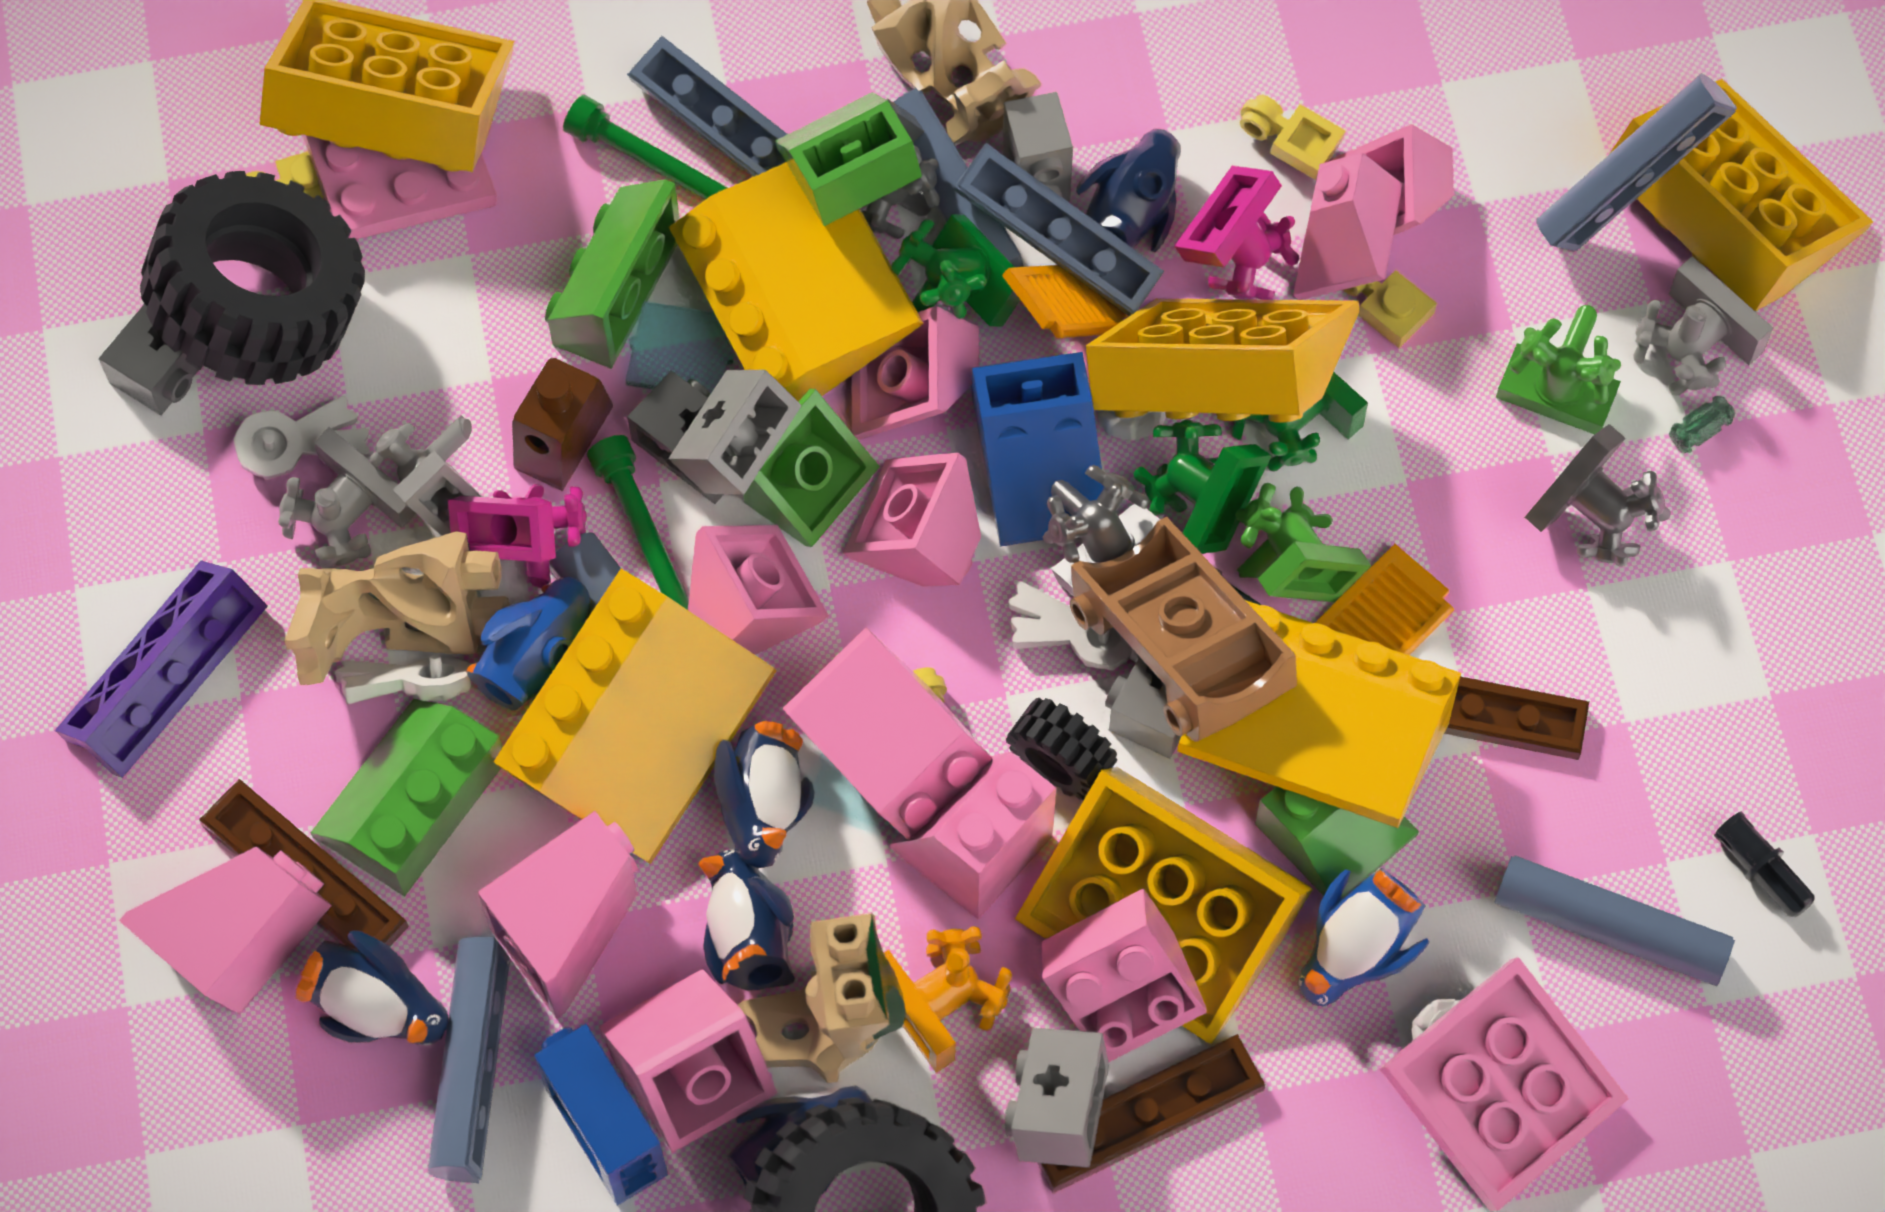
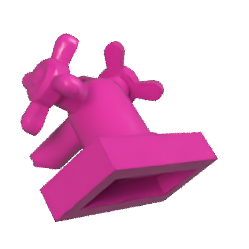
[1174,165,1300,300]
[448,484,587,588]

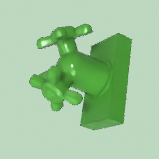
[1496,305,1621,435]
[1235,482,1371,602]

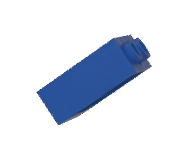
[534,1024,668,1206]

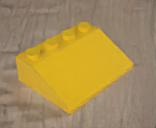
[259,0,515,172]
[1608,78,1874,311]
[669,163,924,402]
[1086,298,1360,422]
[493,568,777,865]
[1177,600,1461,828]
[1015,766,1313,1045]

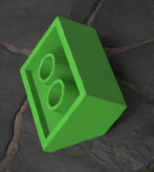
[545,179,680,369]
[310,698,503,897]

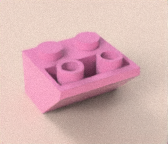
[1042,888,1207,1062]

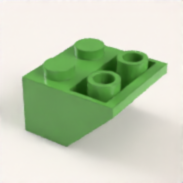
[775,92,922,226]

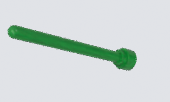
[563,94,728,200]
[587,435,689,610]

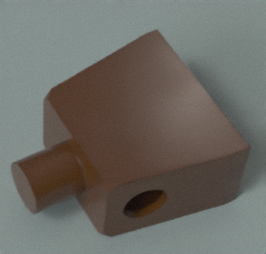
[512,357,613,491]

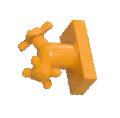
[884,926,1012,1073]

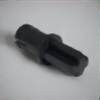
[1714,811,1815,917]

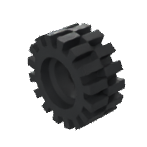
[1006,697,1118,800]

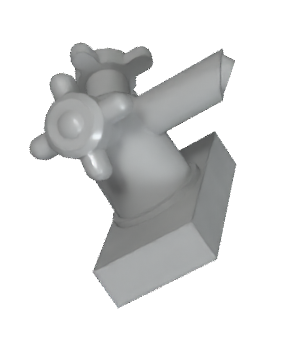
[370,415,484,536]

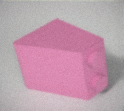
[782,627,993,840]
[890,752,1056,919]
[477,811,638,1019]
[119,847,332,1014]
[599,969,778,1153]

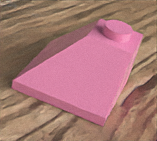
[1329,124,1454,235]
[1293,152,1403,300]
[852,306,979,439]
[843,453,981,587]
[688,525,829,655]

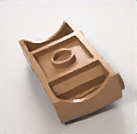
[1070,517,1297,741]

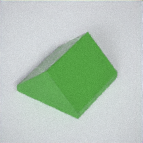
[743,388,880,547]

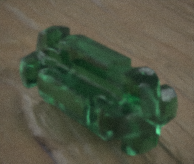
[1668,395,1736,453]

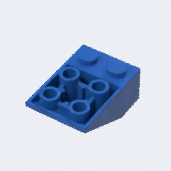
[972,352,1104,547]

